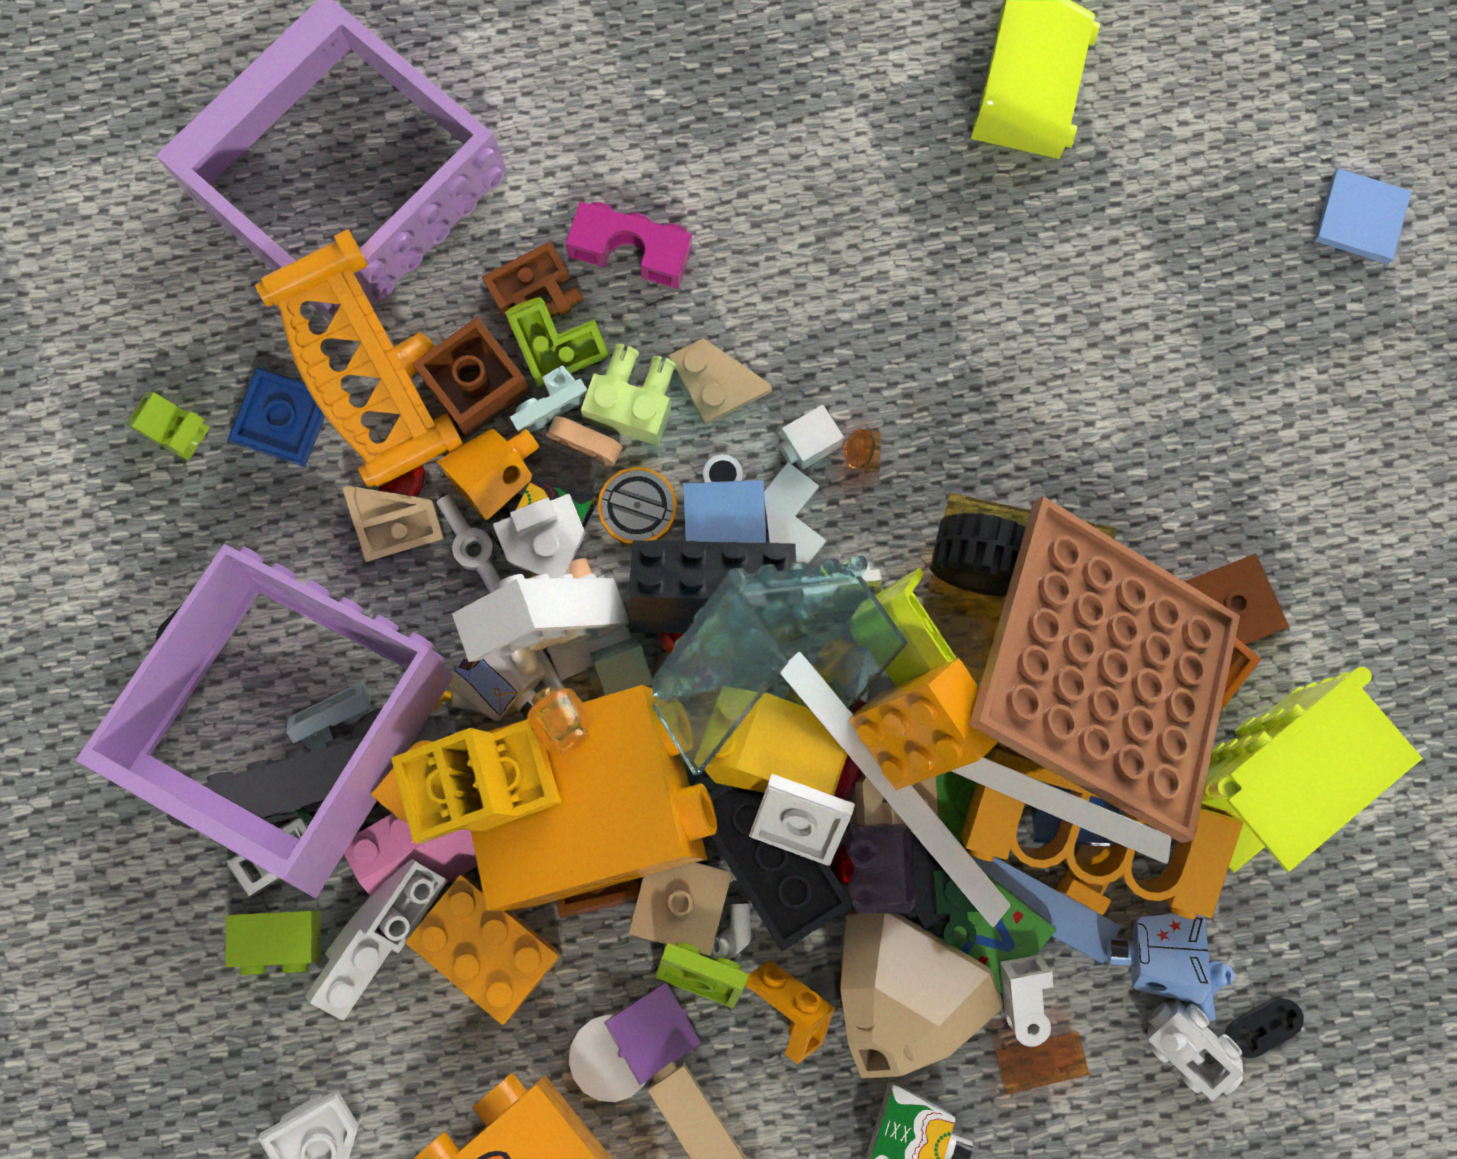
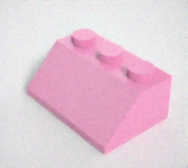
[344,813,478,896]

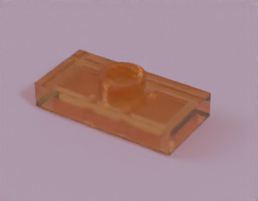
[994,1030,1090,1095]

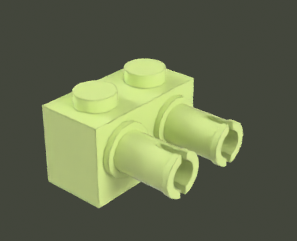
[581,344,676,446]

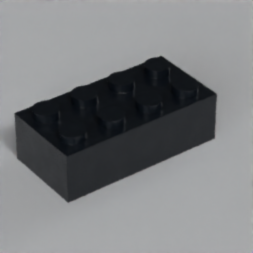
[628,540,797,636]
[709,785,854,952]

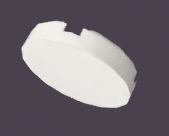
[569,1014,646,1102]

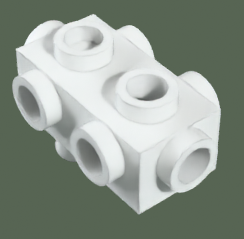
[1148,1000,1244,1102]

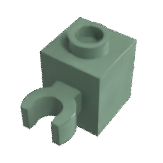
[587,637,654,696]

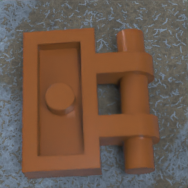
[482,241,583,337]

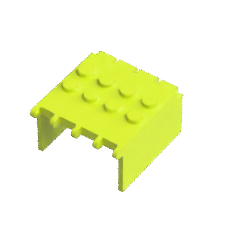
[1201,667,1423,873]

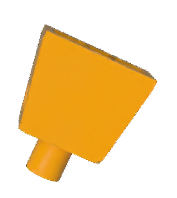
[437,429,540,520]

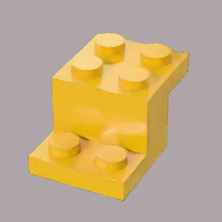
[391,718,561,844]

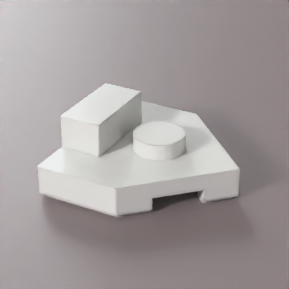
[493,494,585,578]
[258,1089,359,1159]

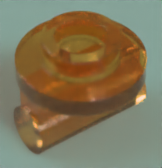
[844,429,881,472]

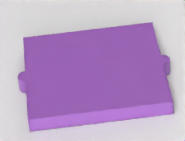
[604,982,701,1085]

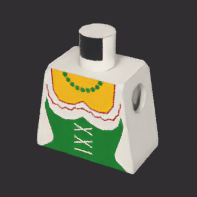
[865,1080,973,1159]

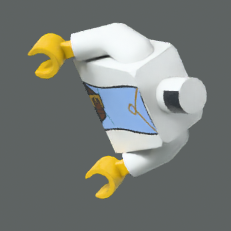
[433,647,549,721]

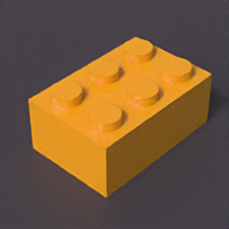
[848,658,998,790]
[404,874,563,1025]

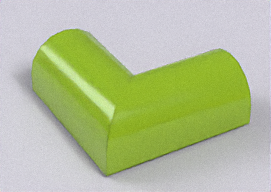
[505,297,610,388]

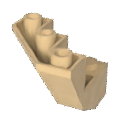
[841,907,1003,1079]

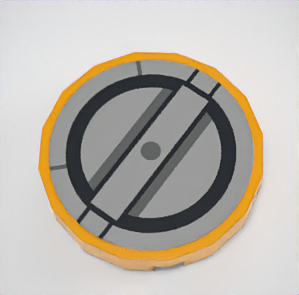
[597,467,677,546]

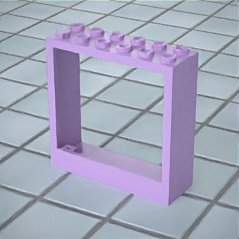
[156,0,507,322]
[75,544,453,899]

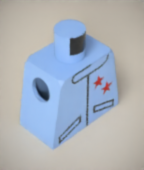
[1107,914,1211,1004]

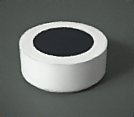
[703,454,743,483]

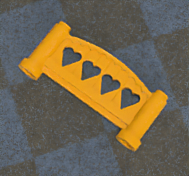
[255,228,464,488]

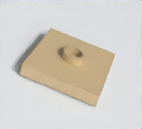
[628,863,732,956]

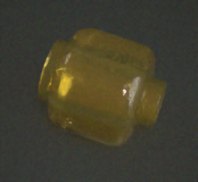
[527,686,593,754]

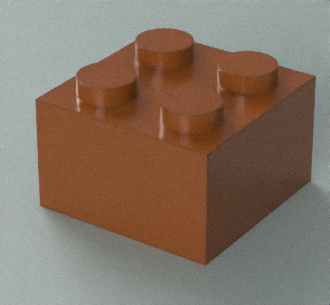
[412,317,530,438]

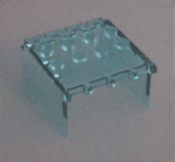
[651,555,908,775]

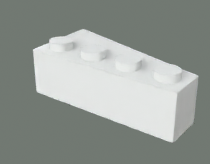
[452,574,629,662]

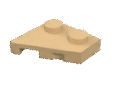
[669,338,772,426]
[342,486,445,562]

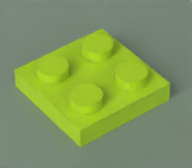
[655,942,749,1009]

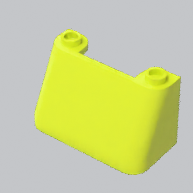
[971,0,1100,159]

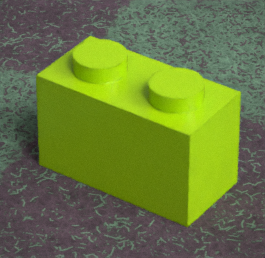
[225,910,321,975]

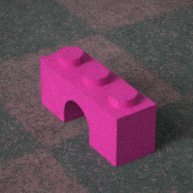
[565,201,693,289]

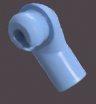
[1192,961,1234,1021]

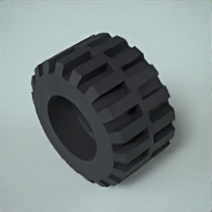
[930,513,1026,597]

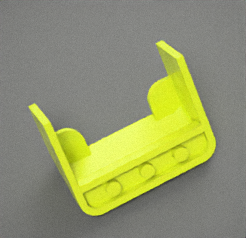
[852,567,957,686]

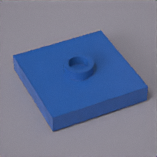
[227,367,325,467]

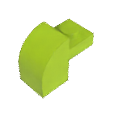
[125,391,210,461]

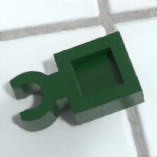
[932,870,979,944]

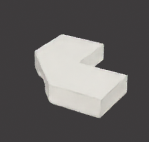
[764,462,826,573]

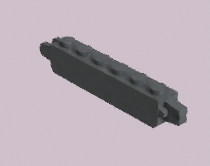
[166,716,476,829]

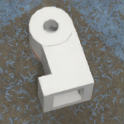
[999,955,1054,1047]

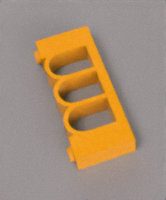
[960,744,1244,919]

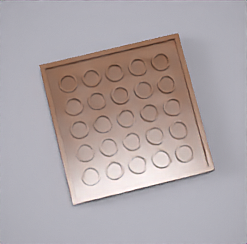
[969,496,1240,843]

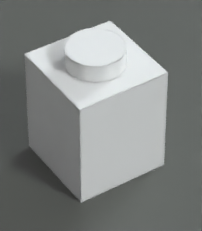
[779,405,844,471]

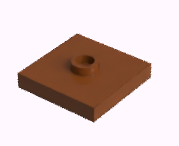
[1184,553,1289,644]

